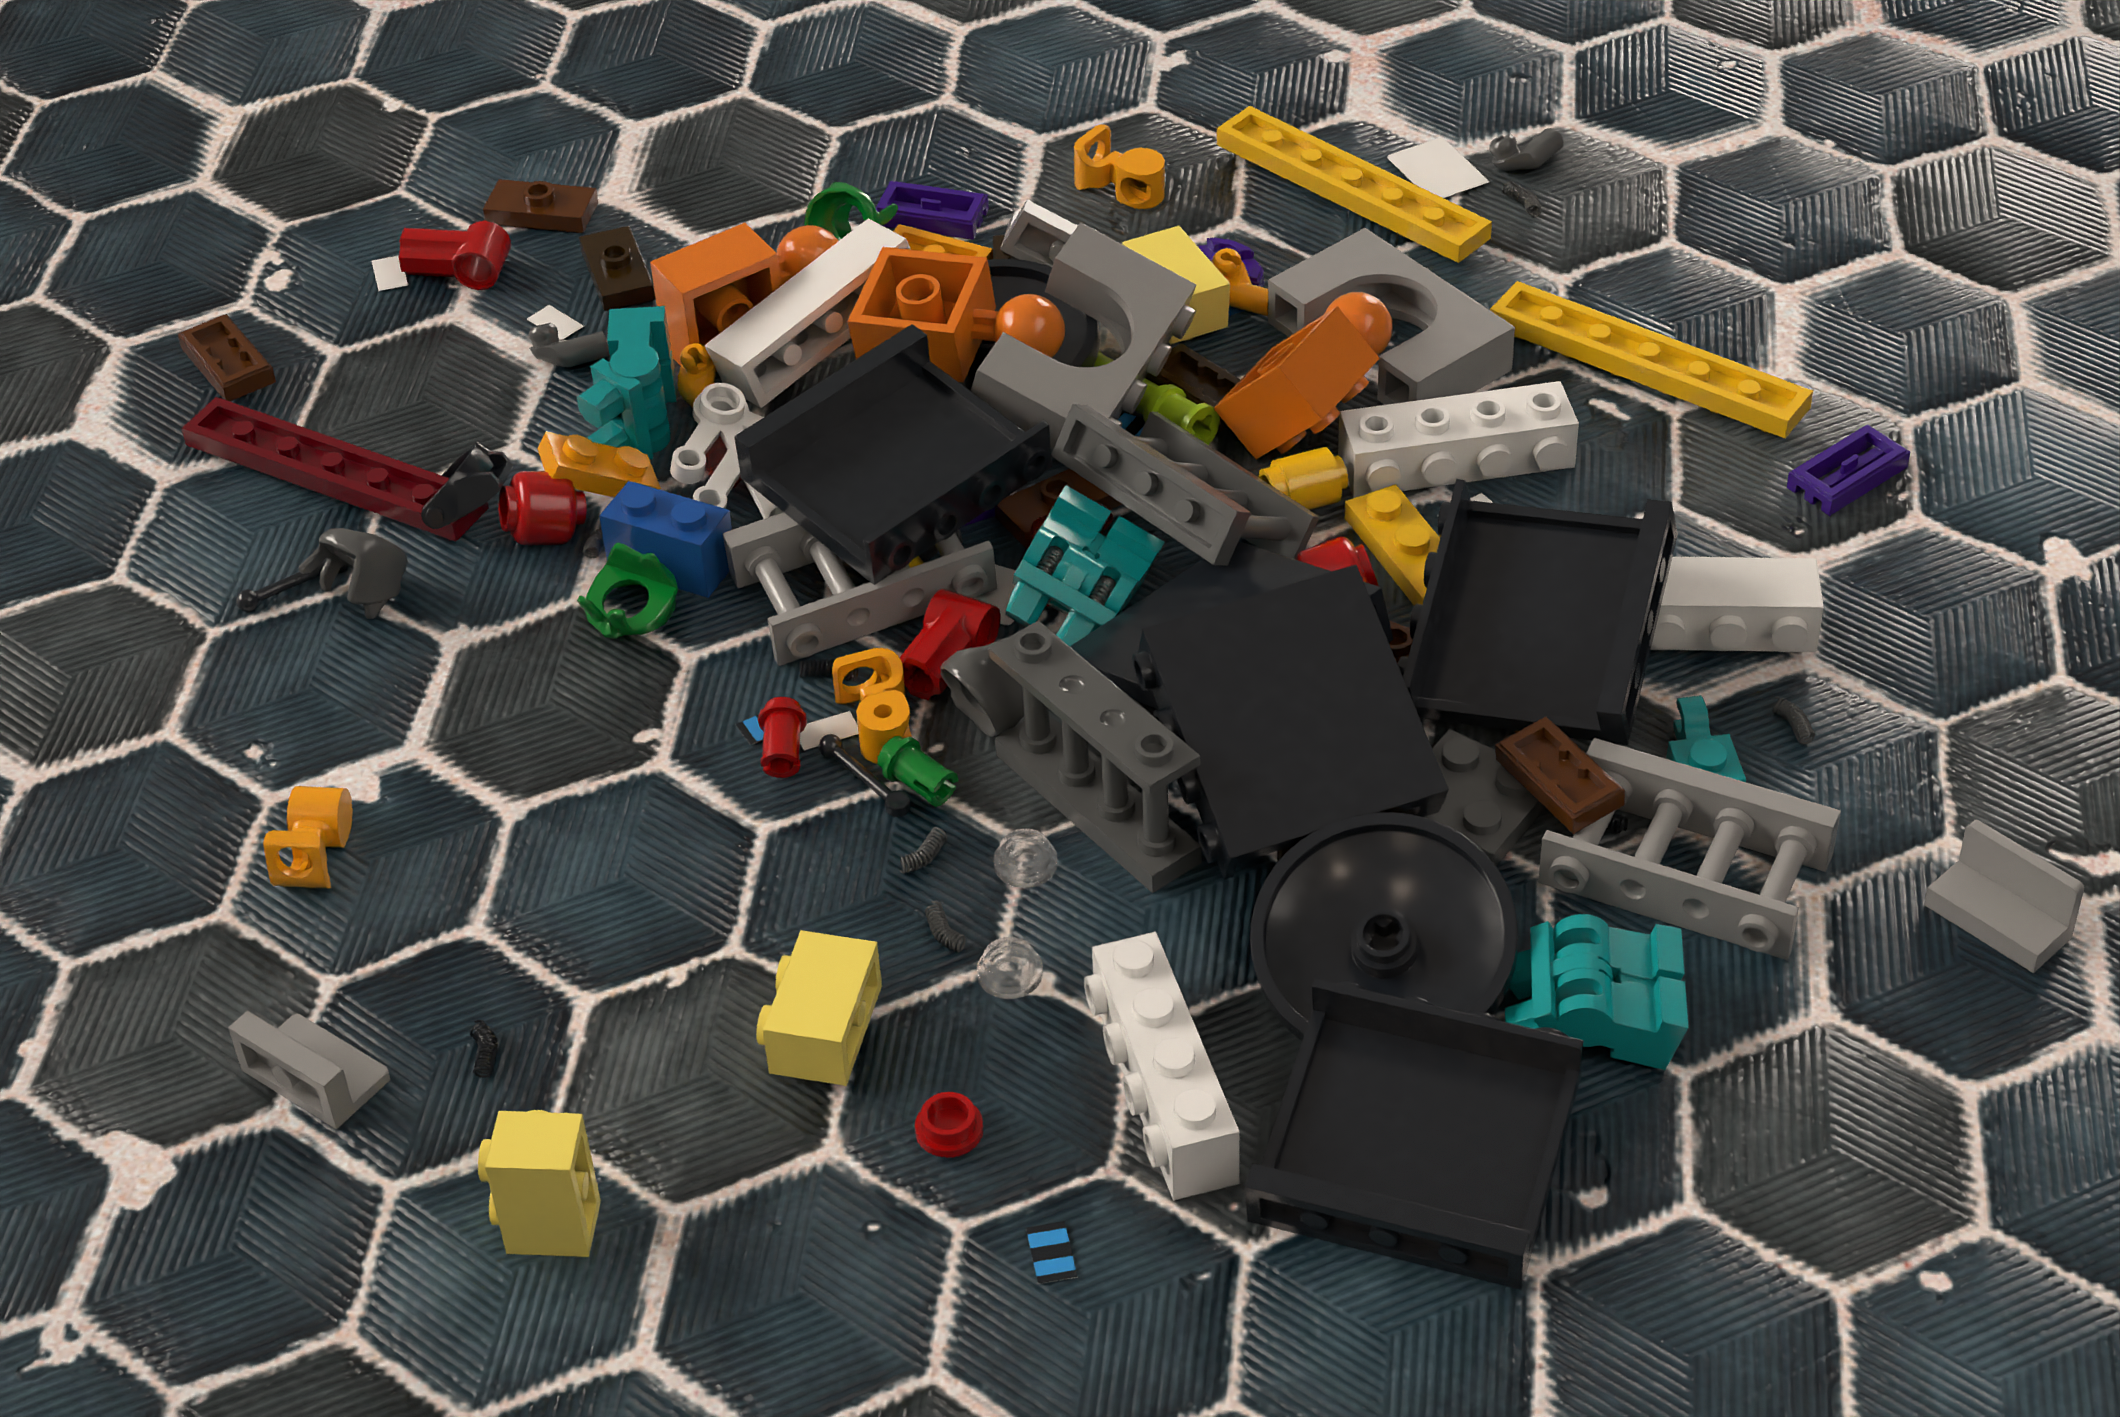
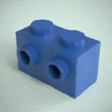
[599,481,732,598]

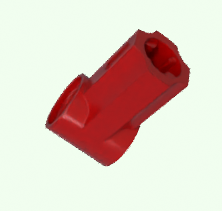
[398,221,511,290]
[900,589,1001,700]

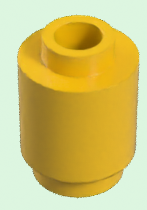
[1259,447,1348,510]

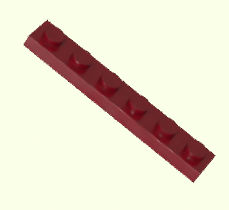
[181,397,489,542]

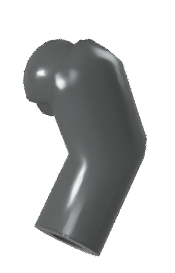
[1489,128,1564,171]
[529,323,610,368]

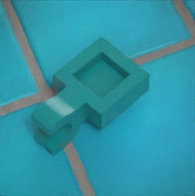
[1666,695,1746,782]

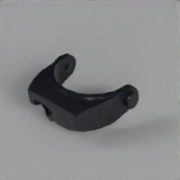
[421,442,513,529]

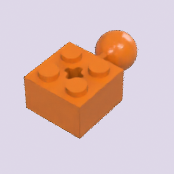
[650,223,838,371]
[847,247,1065,383]
[1213,292,1392,459]

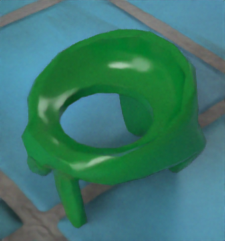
[804,182,898,241]
[577,543,678,639]

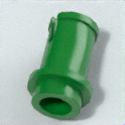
[878,736,958,807]

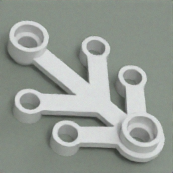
[670,383,783,519]

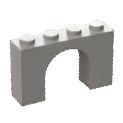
[971,222,1196,449]
[1268,228,1515,405]

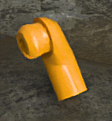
[1212,248,1268,317]
[678,343,716,408]

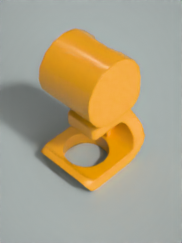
[1074,124,1165,209]
[832,648,912,764]
[263,786,353,889]

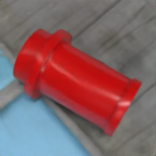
[758,697,807,778]

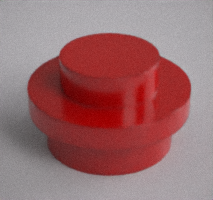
[915,1092,984,1158]

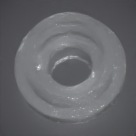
[994,829,1058,888]
[977,937,1043,999]

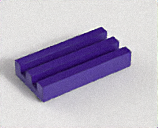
[875,181,989,240]
[1787,424,1910,516]

